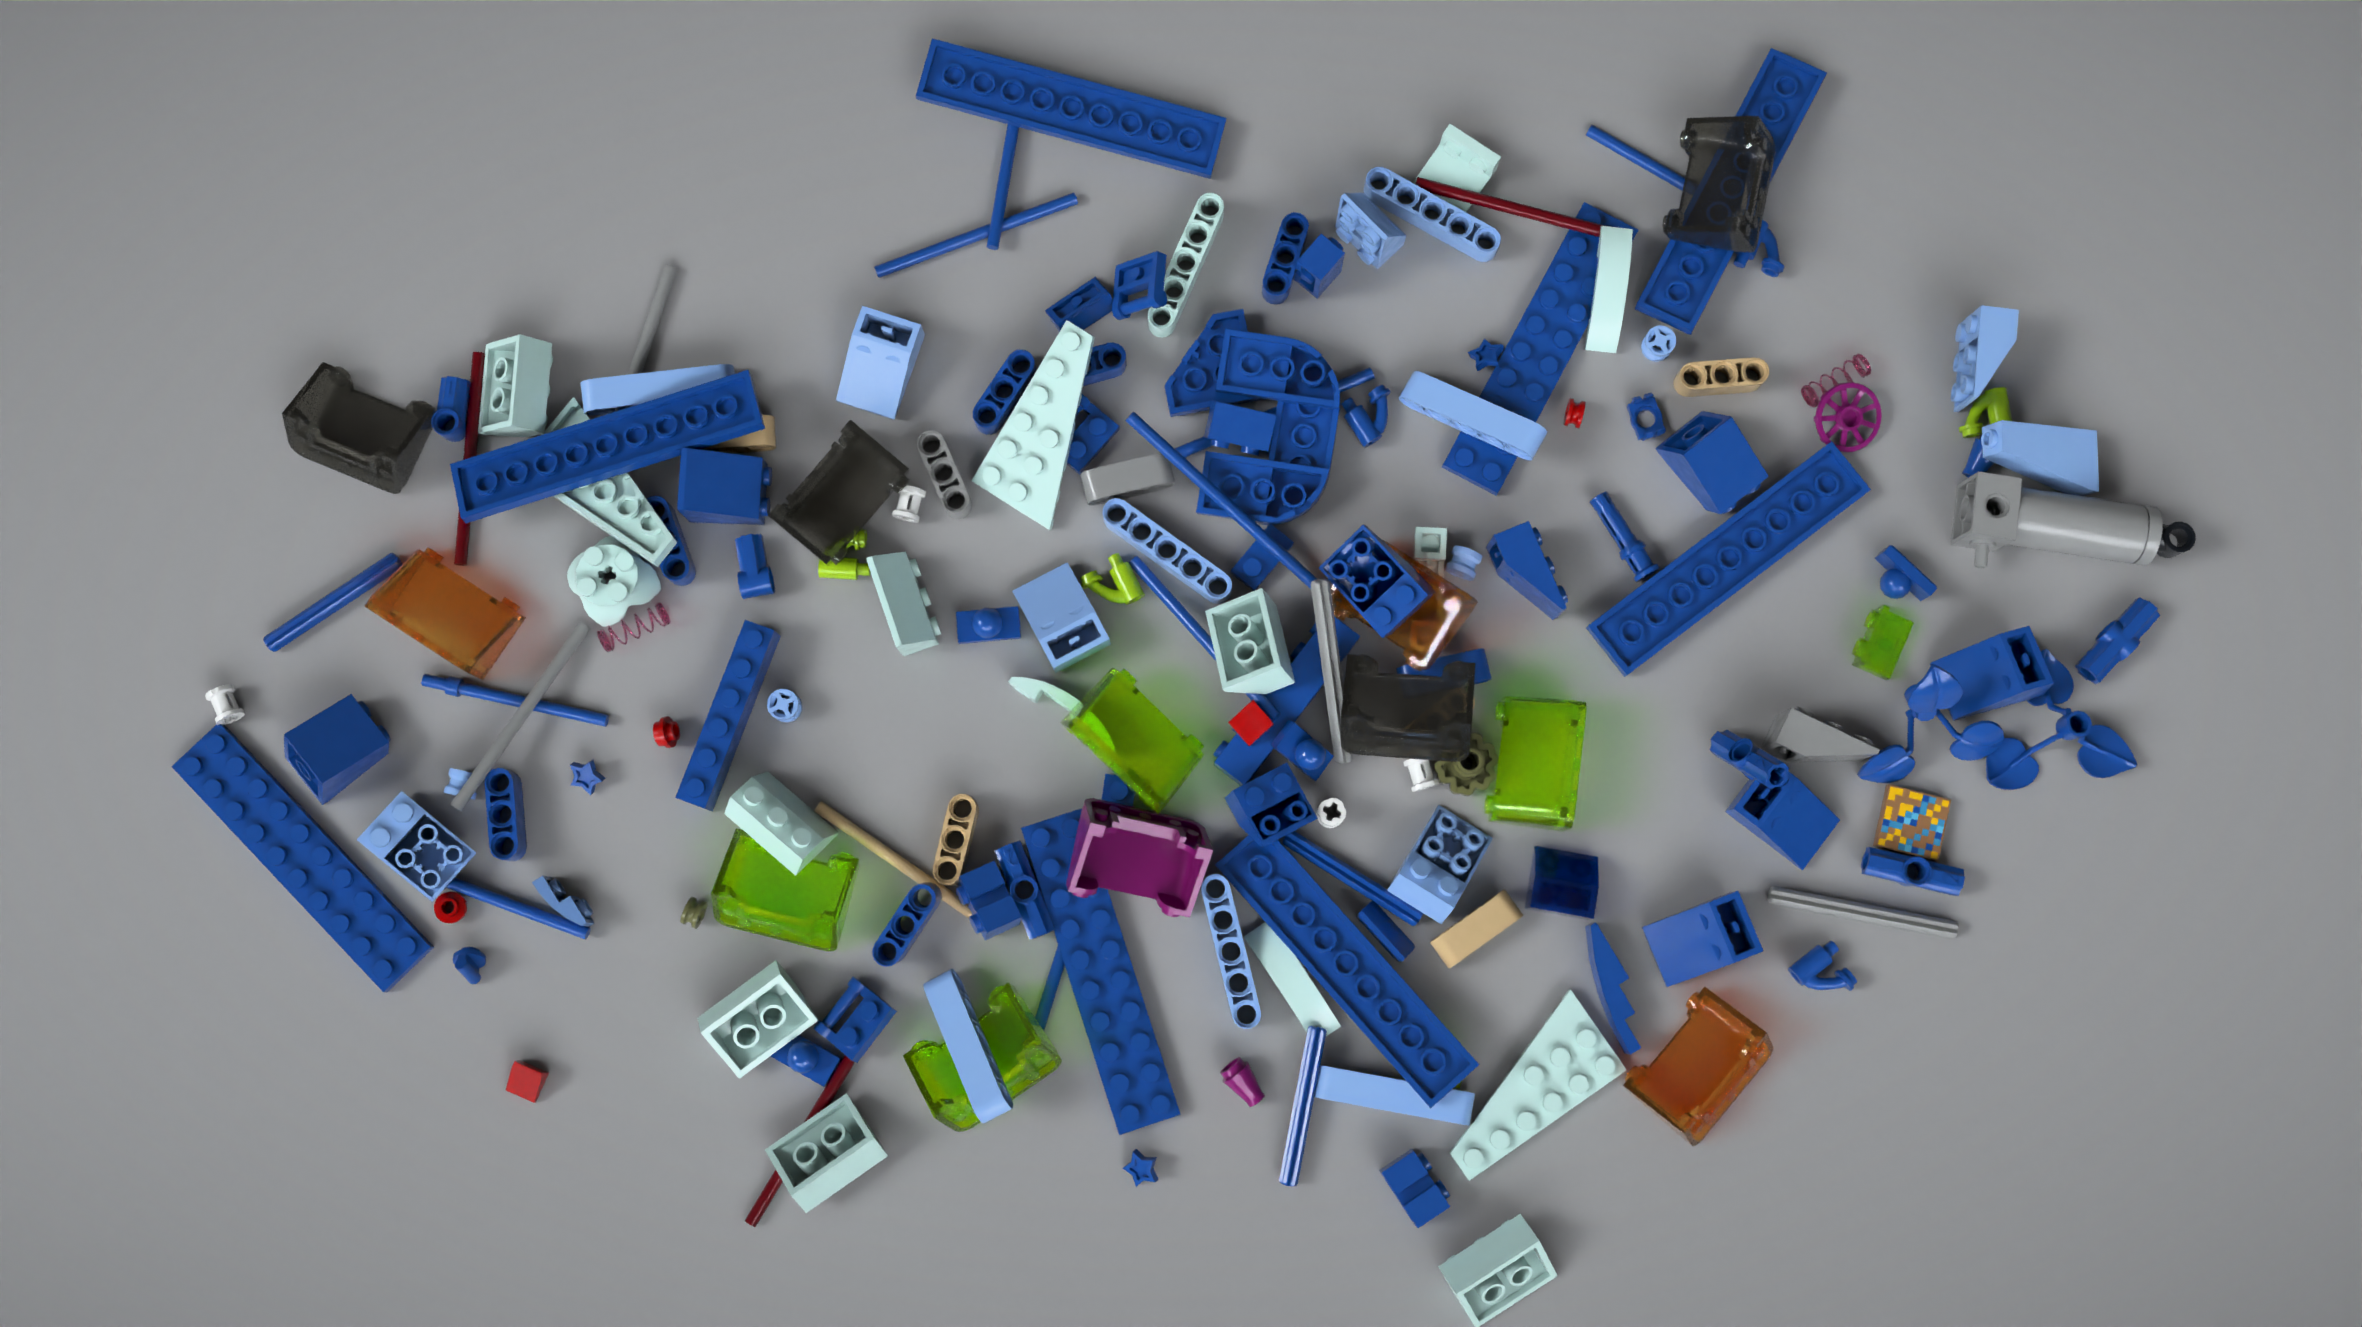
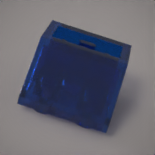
[1525,846,1599,920]

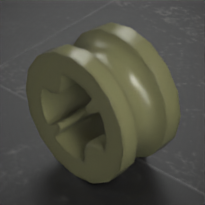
[680,897,708,929]

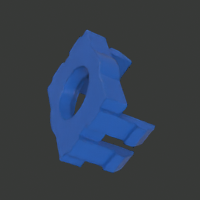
[1627,393,1666,441]

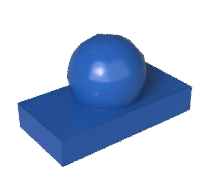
[1874,545,1937,601]
[956,606,1021,644]
[1271,719,1334,781]
[771,1034,842,1087]

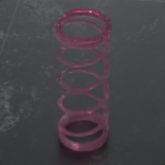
[1801,353,1871,408]
[597,602,670,652]

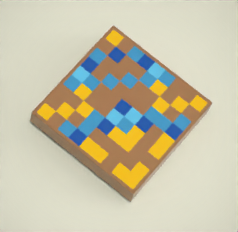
[1873,784,1951,862]

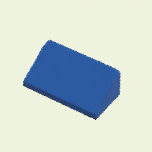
[1045,277,1113,332]
[1356,901,1415,962]

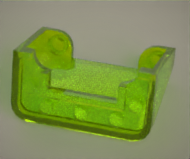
[1060,668,1204,814]
[1484,696,1586,832]
[711,828,859,951]
[903,982,1062,1132]

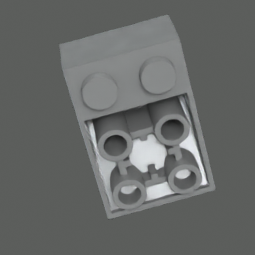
[1760,706,1880,763]

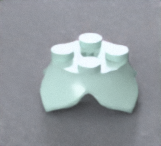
[567,536,661,627]

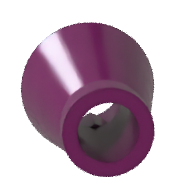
[1220,1057,1265,1107]

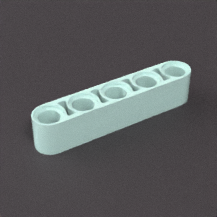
[1148,193,1224,338]

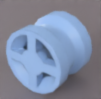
[1641,325,1676,362]
[1445,545,1483,581]
[767,689,802,723]
[443,768,477,800]

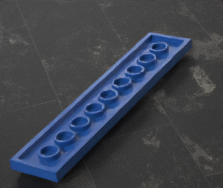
[916,38,1227,179]
[1635,48,1827,335]
[1442,202,1638,496]
[450,370,765,523]
[1586,441,1871,677]
[171,724,434,992]
[1021,808,1181,1135]
[1215,835,1479,1109]

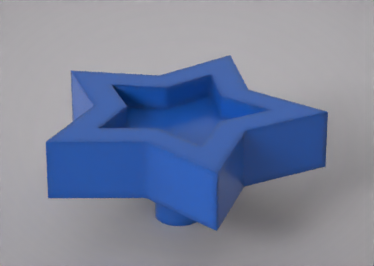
[1468,338,1504,371]
[570,759,606,795]
[1123,1149,1159,1187]

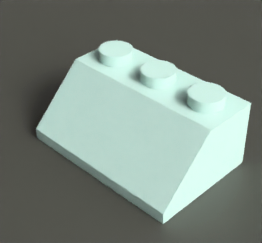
[478,334,553,437]
[866,551,941,656]
[1205,588,1295,694]
[724,772,839,876]
[698,960,818,1079]
[765,1093,888,1213]
[1438,1214,1558,1327]

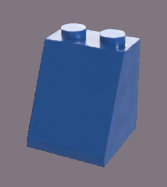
[1655,411,1769,514]
[677,448,772,525]
[284,694,391,805]

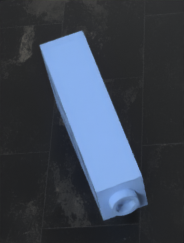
[1981,420,2099,496]

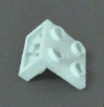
[1414,124,1501,213]

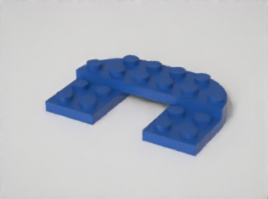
[1196,329,1340,525]

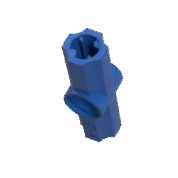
[2075,597,2160,684]
[1710,730,1789,789]
[995,840,1055,940]
[1861,847,1965,896]

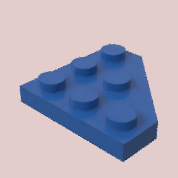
[1164,309,1261,417]

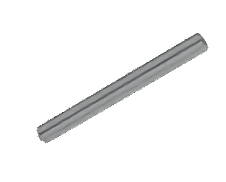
[1311,579,1353,764]
[1767,886,1959,938]

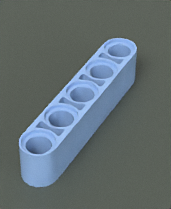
[1364,167,1501,262]
[580,364,735,415]
[1399,371,1547,461]
[1103,498,1232,604]
[1201,874,1261,1029]
[923,969,1013,1124]
[1314,1065,1475,1126]

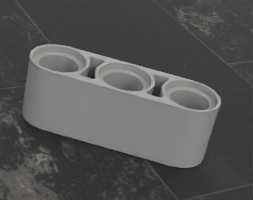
[917,430,972,519]
[1080,453,1175,505]

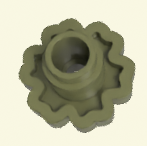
[1433,731,1499,796]

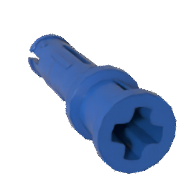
[1589,491,1660,583]

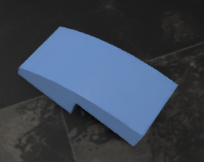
[532,876,595,927]

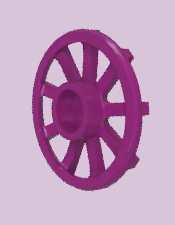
[1814,382,1882,452]

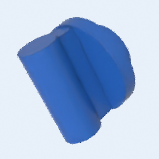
[453,947,486,984]

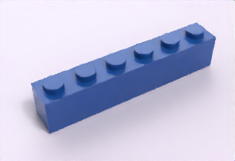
[1213,616,1360,786]
[675,620,781,812]

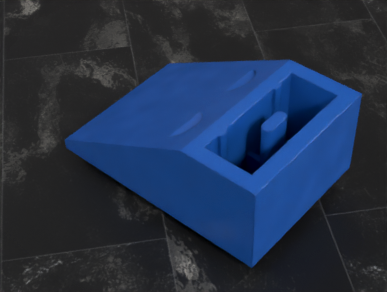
[1486,521,1568,620]
[1318,524,1436,638]
[1930,626,2054,721]
[1725,771,1840,870]
[1642,891,1764,987]

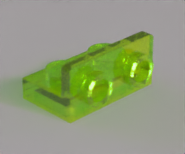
[1852,604,1914,681]

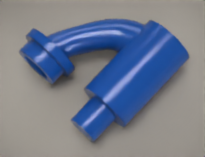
[1733,217,1785,277]
[1341,385,1391,448]
[1788,941,1857,991]

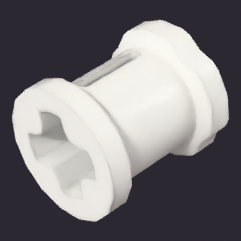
[892,485,926,523]
[205,684,245,725]
[1403,754,1439,792]
[1316,798,1346,828]

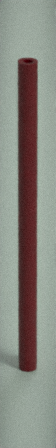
[1416,177,1604,237]
[454,352,485,566]
[745,1055,855,1227]

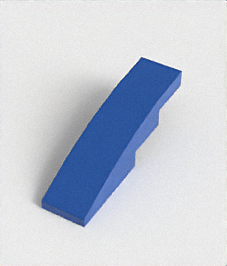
[1585,922,1641,1055]

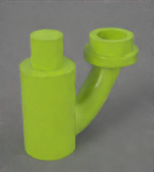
[1959,387,2012,438]
[818,526,871,580]
[1080,553,1145,605]

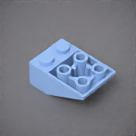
[1335,193,1406,269]
[1951,305,2019,412]
[836,306,925,420]
[1012,562,1111,674]
[357,791,476,902]
[1387,805,1493,924]

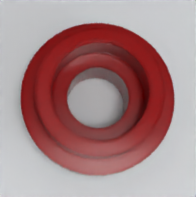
[653,716,680,748]
[434,891,467,924]

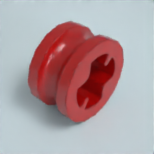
[1563,398,1586,429]

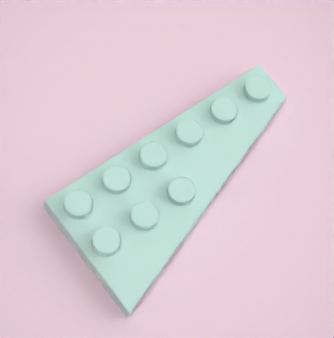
[972,320,1095,530]
[542,397,677,567]
[1449,989,1627,1181]

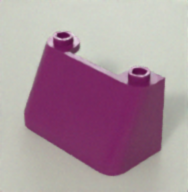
[1066,798,1213,918]

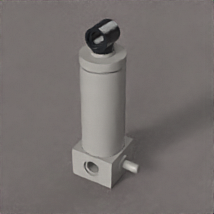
[1951,471,2196,568]

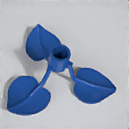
[1986,649,2137,790]
[1857,664,2005,783]

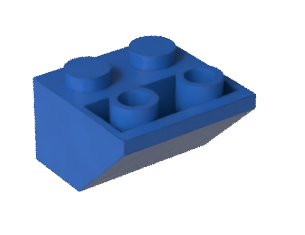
[1224,762,1318,848]

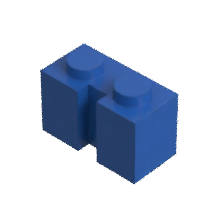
[1294,234,1345,299]
[1204,400,1277,456]
[956,860,1022,940]
[1379,1149,1450,1228]

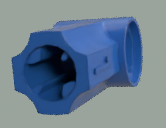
[431,376,471,442]
[735,534,775,599]

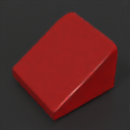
[1228,700,1274,746]
[506,1060,549,1103]

